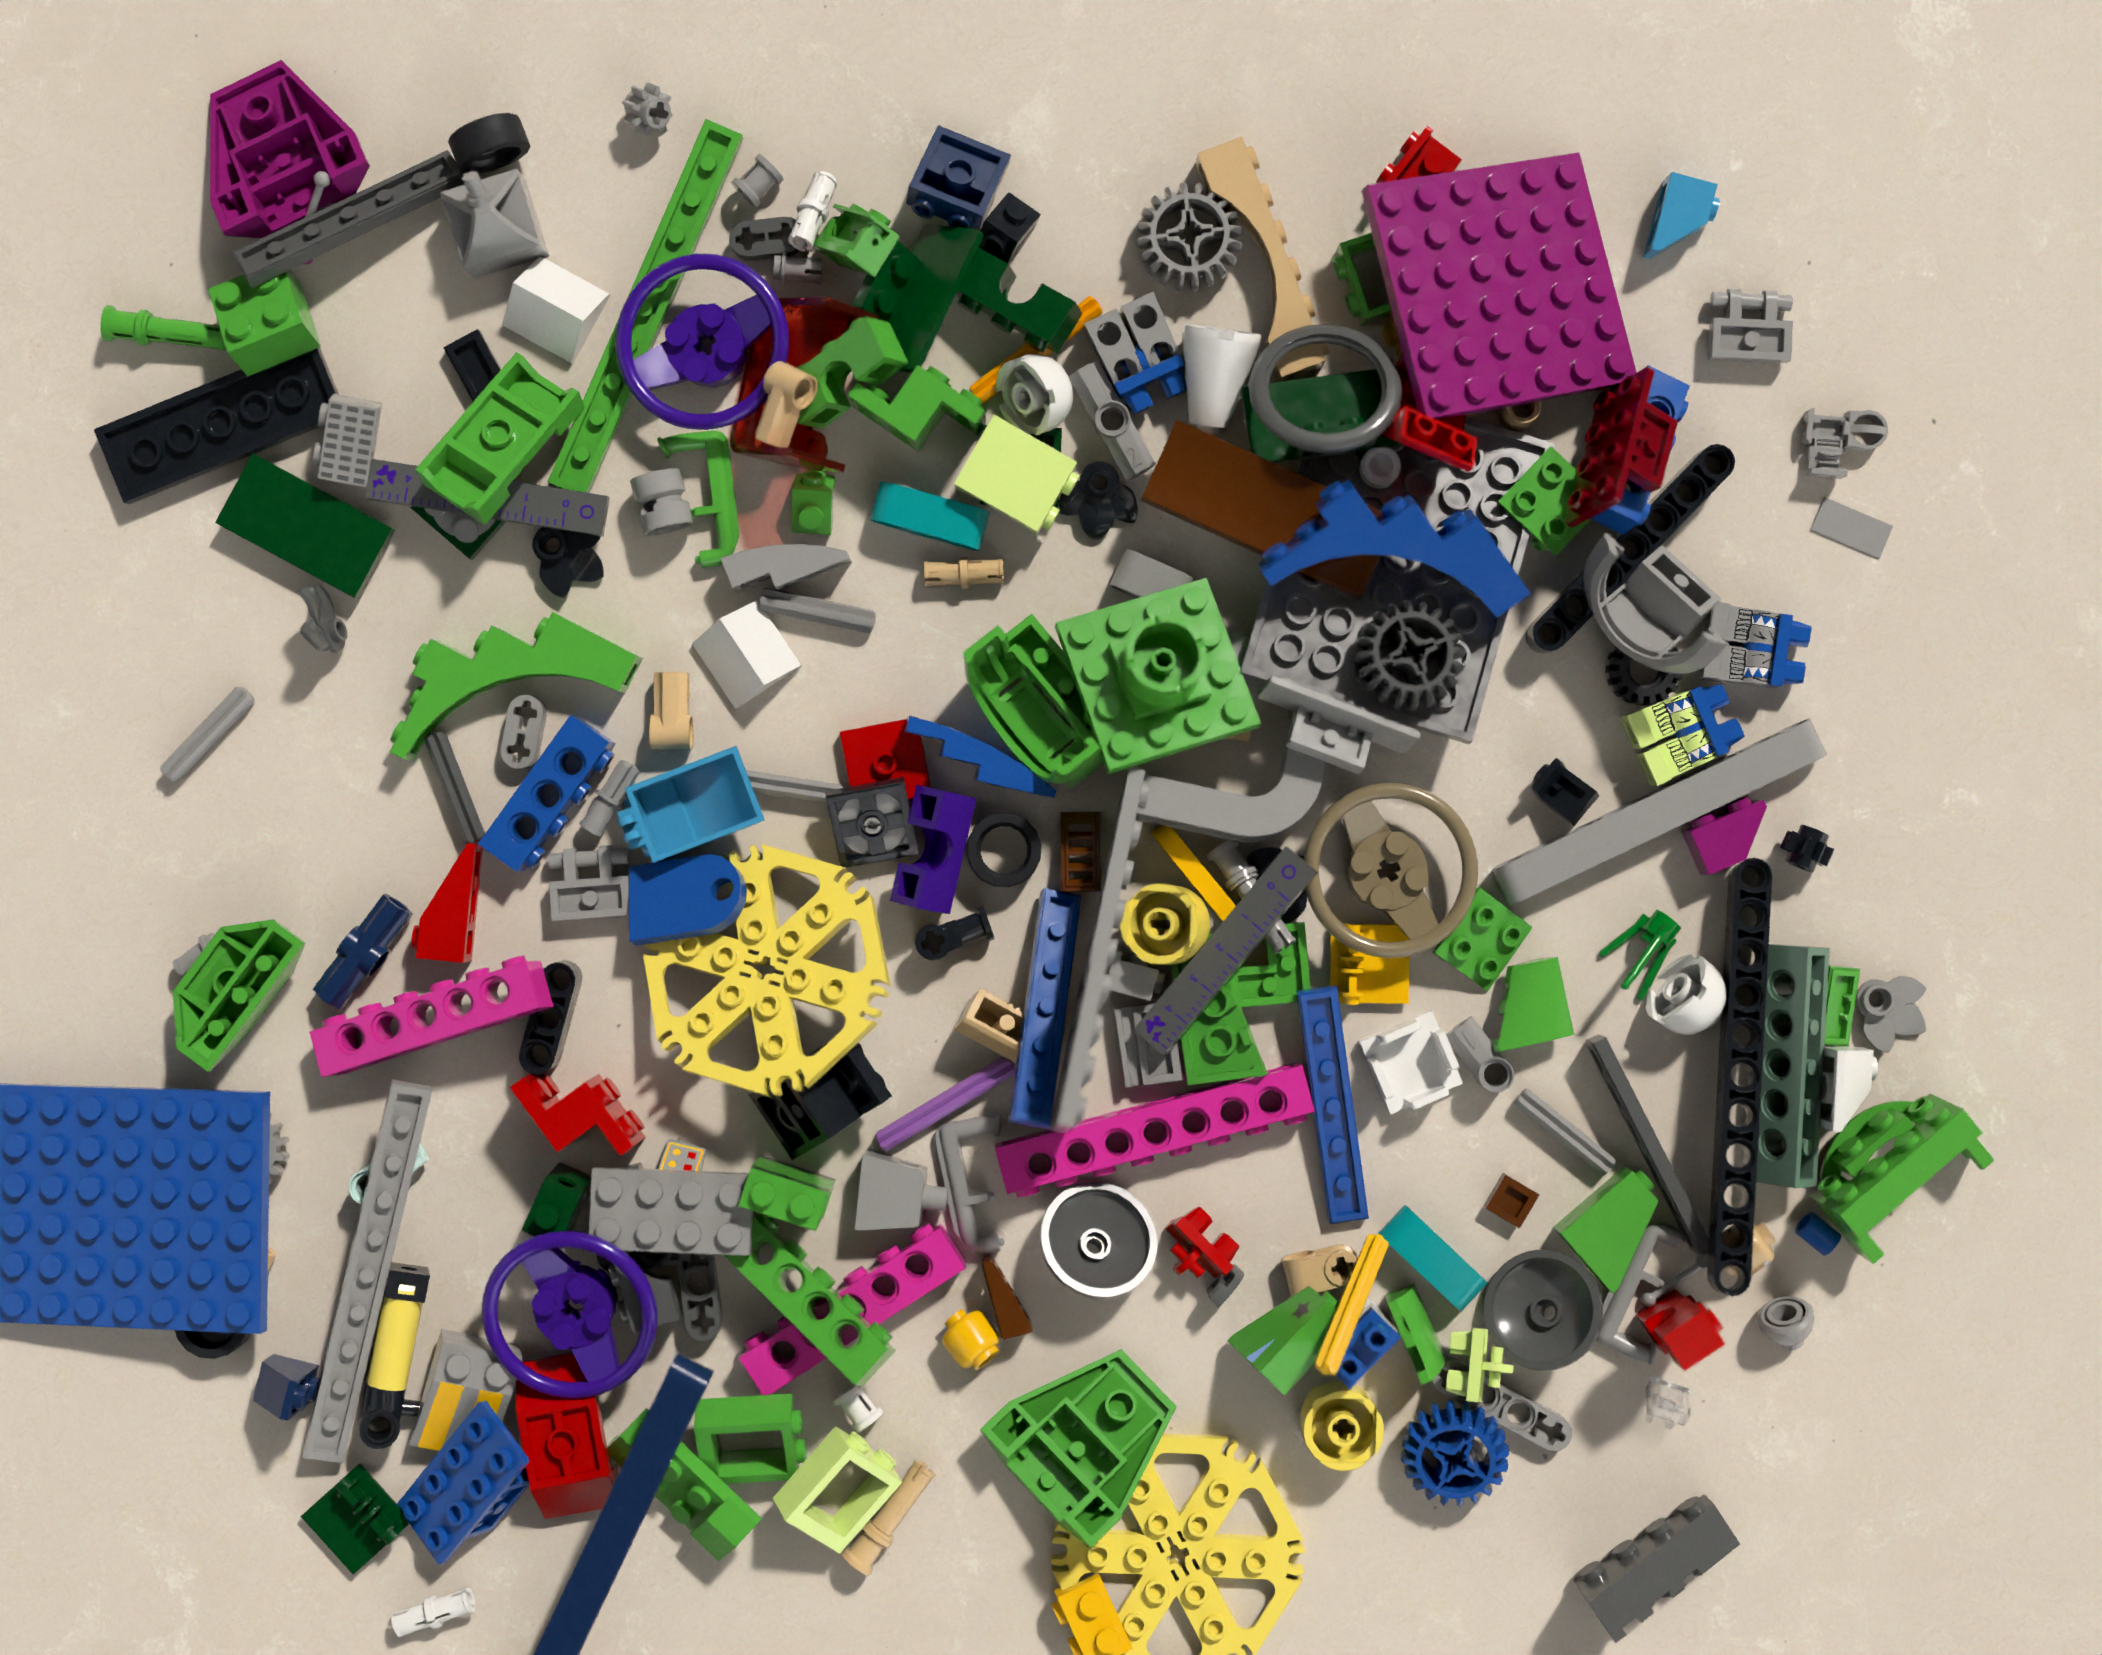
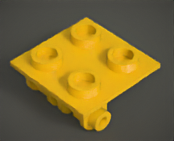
[1330,924,1409,1005]

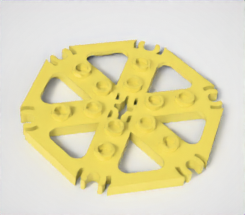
[643,844,891,1098]
[1051,1434,1305,1655]

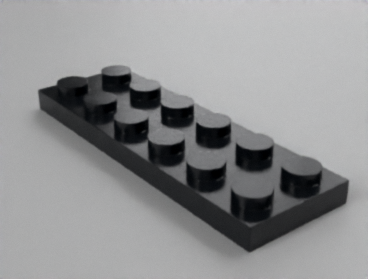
[94,347,339,505]

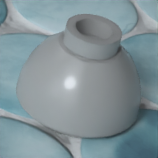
[1757,1297,1814,1350]

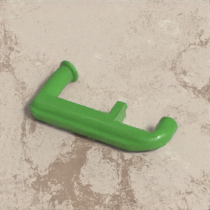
[657,430,740,568]

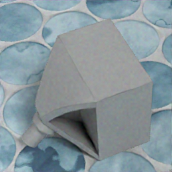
[440,169,549,278]

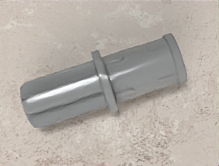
[579,760,639,837]

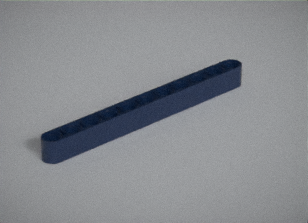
[534,1353,714,1655]

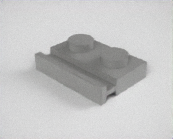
[1114,1003,1183,1088]

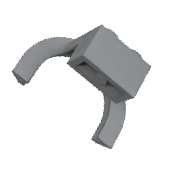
[1584,533,1729,674]

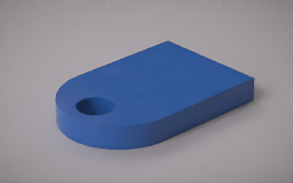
[629,854,747,946]

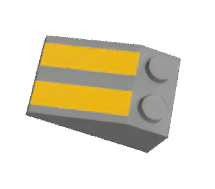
[409,1329,523,1451]

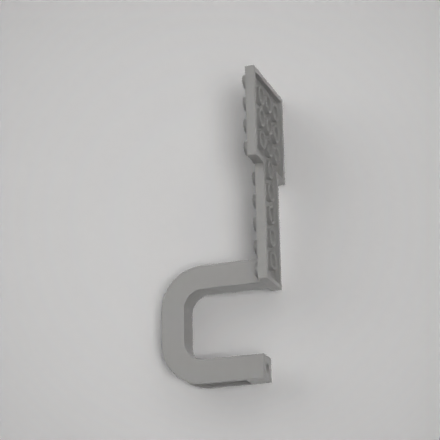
[1049,632,1326,1133]

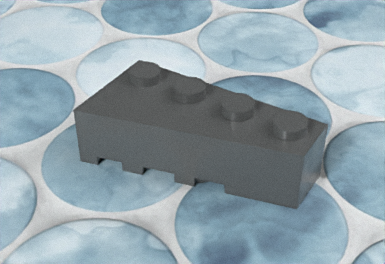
[1573,1494,1740,1644]

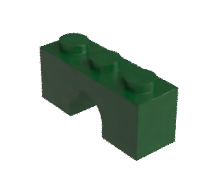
[956,247,1082,354]

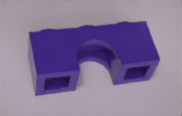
[890,785,977,914]

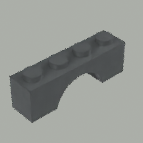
[587,1162,682,1333]

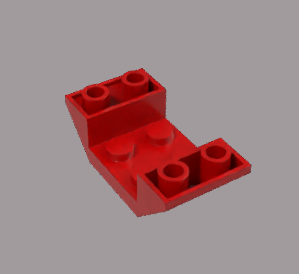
[1382,352,1477,473]
[516,1353,619,1519]

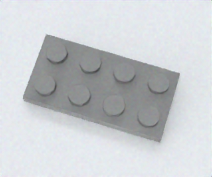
[589,1167,753,1256]

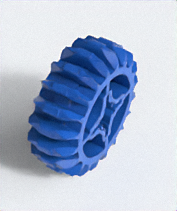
[1401,1399,1509,1508]

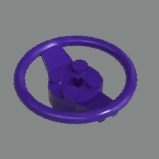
[616,254,789,430]
[482,1231,658,1398]

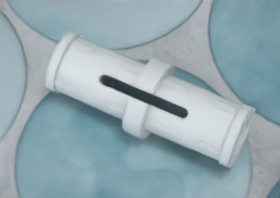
[788,171,838,251]
[391,1587,476,1637]

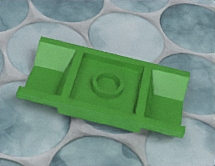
[607,1408,762,1561]

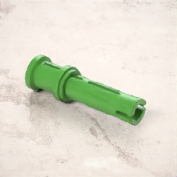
[101,305,226,351]

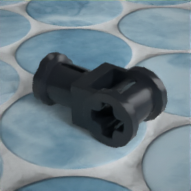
[915,906,995,961]

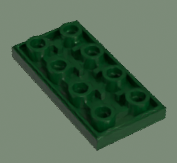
[215,453,395,599]

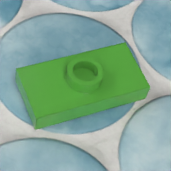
[1824,965,1860,1047]

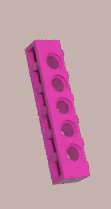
[309,956,554,1077]
[739,1223,966,1395]

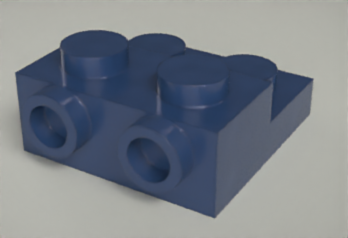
[906,125,1011,231]

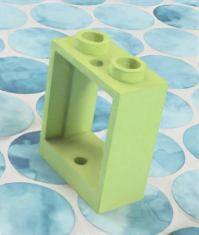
[773,1426,903,1554]

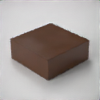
[1483,1173,1539,1229]

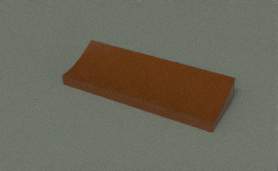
[1141,419,1382,599]

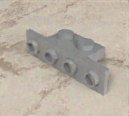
[1257,675,1421,774]

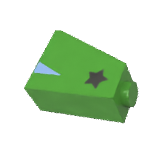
[1227,1286,1339,1396]

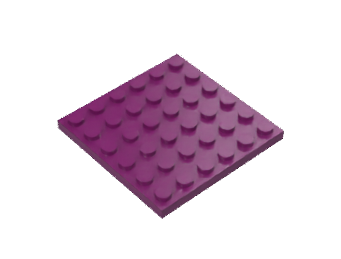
[1361,152,1637,420]

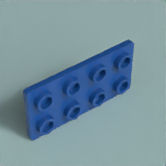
[397,1401,529,1565]

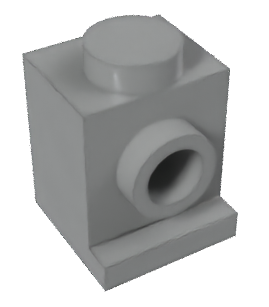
[1107,949,1166,1001]

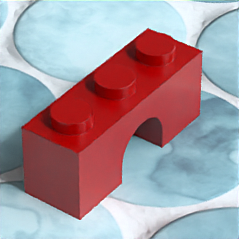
[1635,1289,1726,1371]

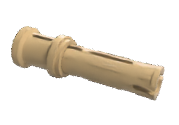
[841,1459,936,1576]

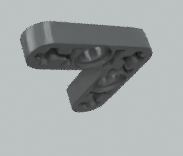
[597,1251,723,1341]

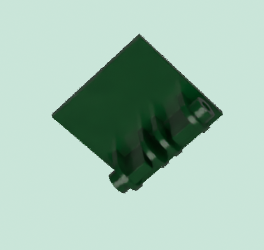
[300,1463,409,1575]

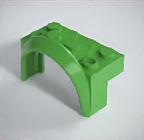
[963,614,1104,790]
[1810,1094,1994,1264]

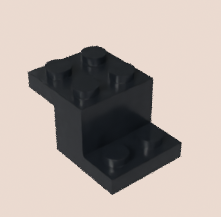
[749,1040,892,1160]

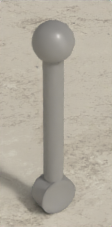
[1641,1254,1708,1307]

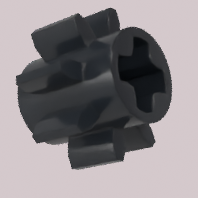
[1780,824,1835,873]

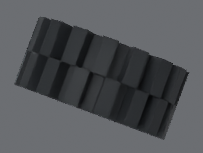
[1605,646,1683,705]

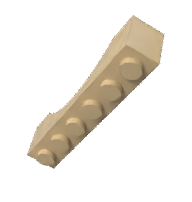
[1195,137,1329,382]

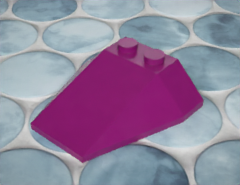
[210,60,370,238]

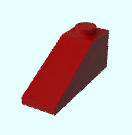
[411,843,483,963]

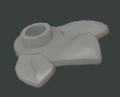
[1855,976,1926,1053]

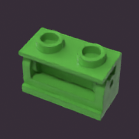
[813,204,900,277]

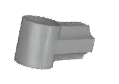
[1446,1016,1514,1093]

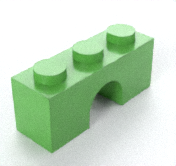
[797,316,908,429]

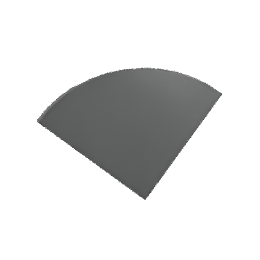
[1207,1263,1244,1308]

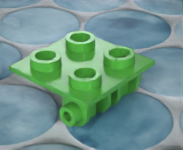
[1497,446,1591,557]
[1432,887,1533,992]

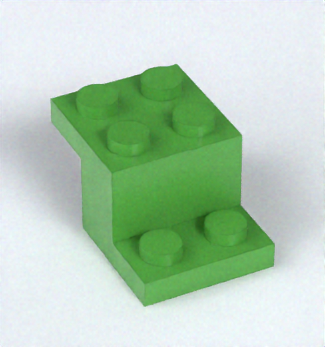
[848,365,986,452]

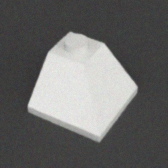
[1820,1045,1878,1132]

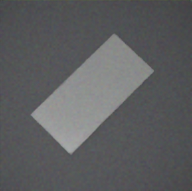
[1811,497,1893,559]

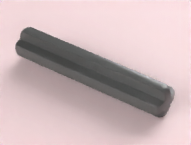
[424,731,485,844]

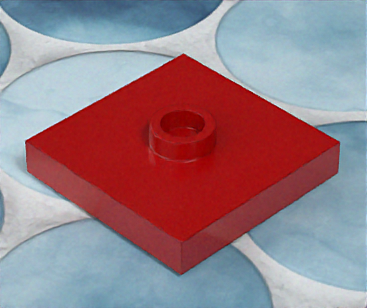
[840,717,931,799]

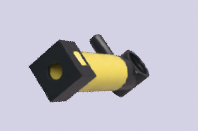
[358,1262,430,1449]

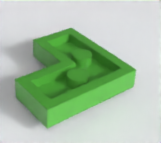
[1230,922,1311,1007]

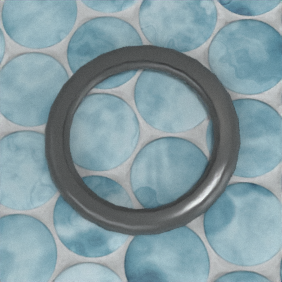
[1249,324,1402,454]

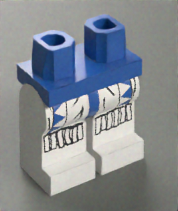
[1335,1297,1401,1389]

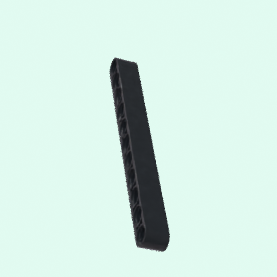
[1707,858,1772,1296]

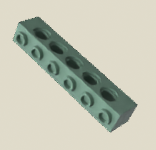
[1756,944,1830,1188]

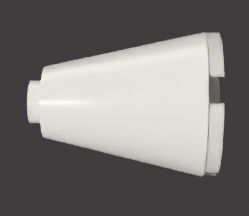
[1182,324,1261,435]

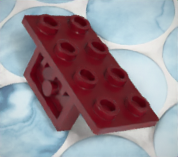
[1565,366,1678,528]

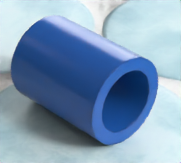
[1795,1212,1841,1256]

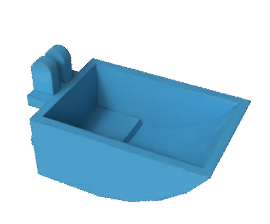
[617,746,765,863]

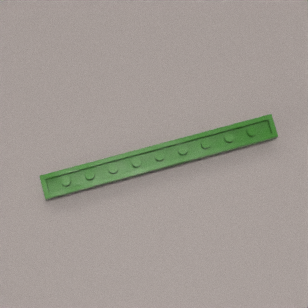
[547,119,744,493]

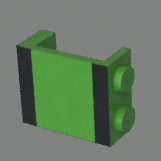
[738,1155,836,1231]

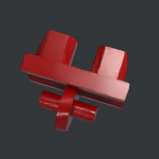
[1164,1207,1239,1278]

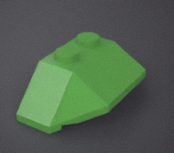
[173,919,306,1072]

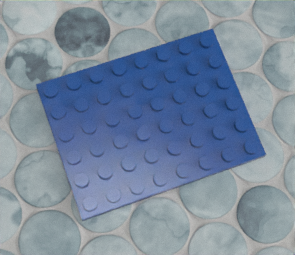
[0,1083,270,1334]

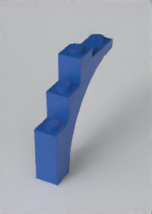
[1258,479,1531,617]

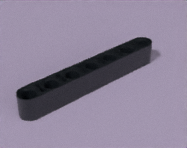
[1526,444,1735,654]

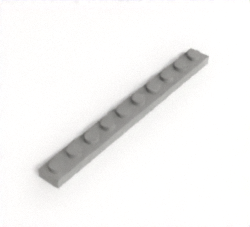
[303,1079,432,1464]

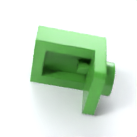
[791,470,835,535]

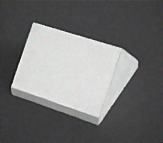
[502,256,610,364]
[692,600,802,709]

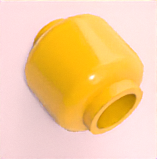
[942,1309,1000,1371]

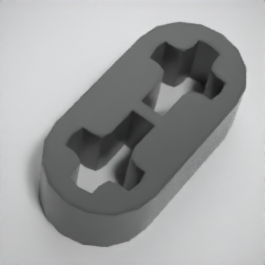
[729,217,801,261]

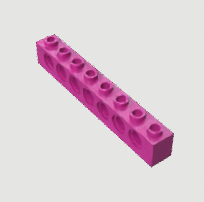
[995,1062,1315,1198]

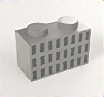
[313,394,382,487]

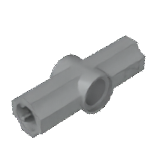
[1069,360,1156,482]

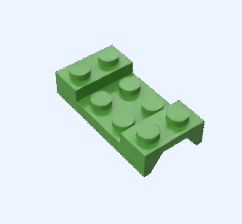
[415,352,585,525]

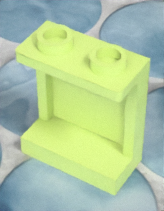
[954,415,1080,535]

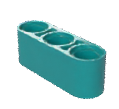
[869,481,990,551]
[1378,1205,1488,1312]

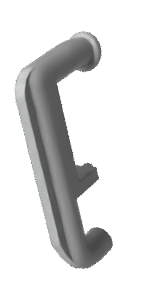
[935,1113,1005,1254]
[1596,1224,1685,1366]

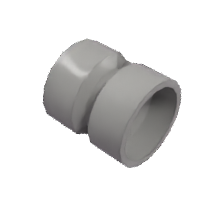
[630,468,694,536]

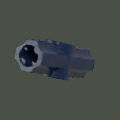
[312,894,413,1010]

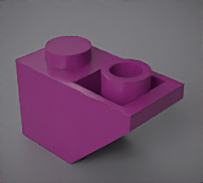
[1681,796,1767,875]

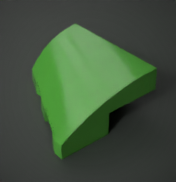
[1493,957,1574,1052]
[1385,1283,1446,1385]

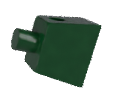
[522,1162,592,1237]

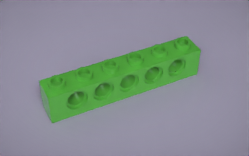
[724,1211,896,1386]

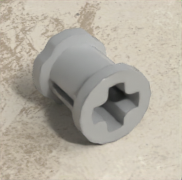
[731,154,784,208]

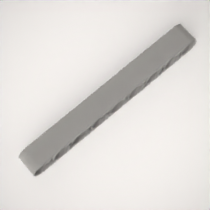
[1492,718,1827,905]

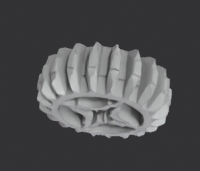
[1136,182,1243,291]

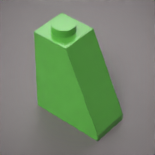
[1553,1166,1659,1294]

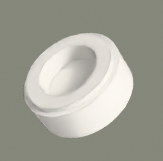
[1359,446,1401,489]

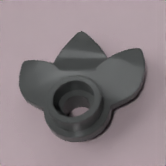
[298,584,347,652]

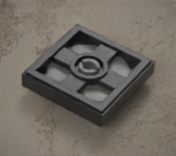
[825,777,919,868]

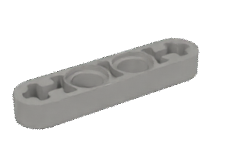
[1432,1356,1572,1451]

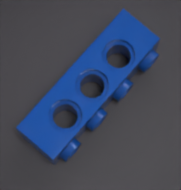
[1590,365,1690,535]
[478,715,616,872]

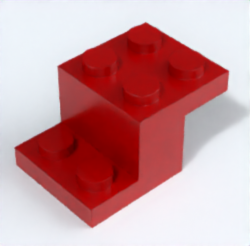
[509,1074,645,1156]

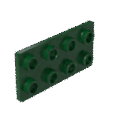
[851,224,983,373]
[1241,369,1403,463]

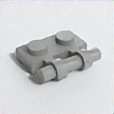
[1708,289,1793,363]
[548,845,629,921]

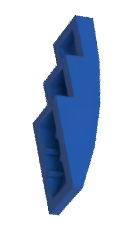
[904,716,1056,798]

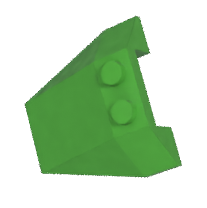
[980,1349,1177,1549]

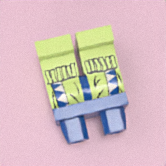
[1620,684,1745,786]

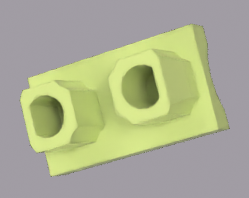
[1446,1328,1514,1402]

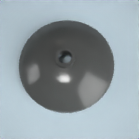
[1039,1182,1158,1299]
[1483,1250,1603,1371]

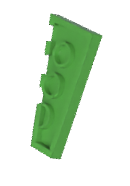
[1165,928,1268,1085]

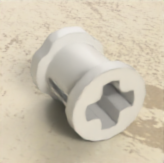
[832,1384,884,1433]

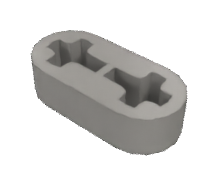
[501,695,547,769]

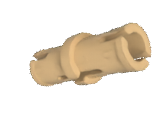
[924,557,1004,589]

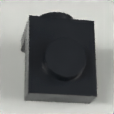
[979,192,1041,264]
[1531,758,1599,826]

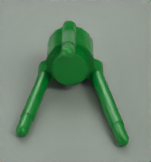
[1599,910,1681,1001]

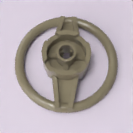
[1304,783,1478,958]

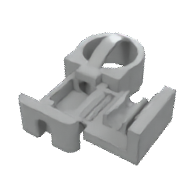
[1801,408,1888,479]

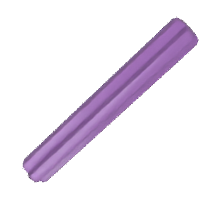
[875,1056,1016,1151]

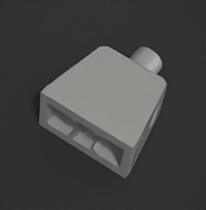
[855,1150,949,1231]

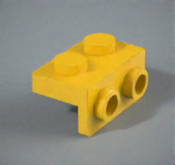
[1051,1573,1133,1655]

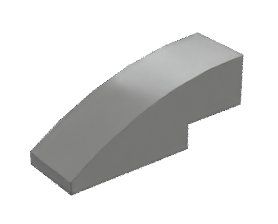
[720,544,852,591]

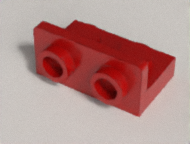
[1376,126,1462,183]

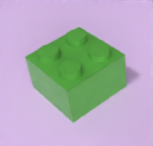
[208,270,321,377]

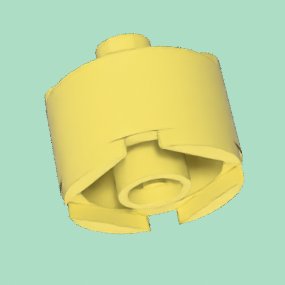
[1120,884,1210,965]
[1299,1381,1384,1471]

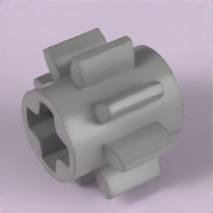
[622,82,673,136]

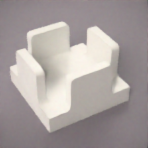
[1358,1010,1463,1114]

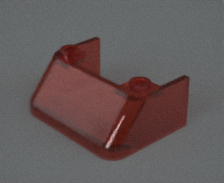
[730,297,878,472]

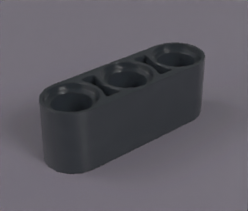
[519,960,582,1075]

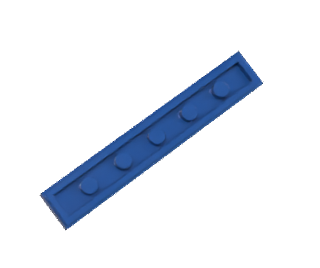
[1008,888,1082,1129]
[1296,985,1369,1224]

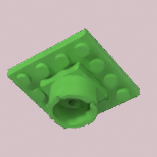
[1055,578,1261,774]

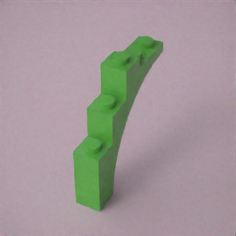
[390,612,643,760]

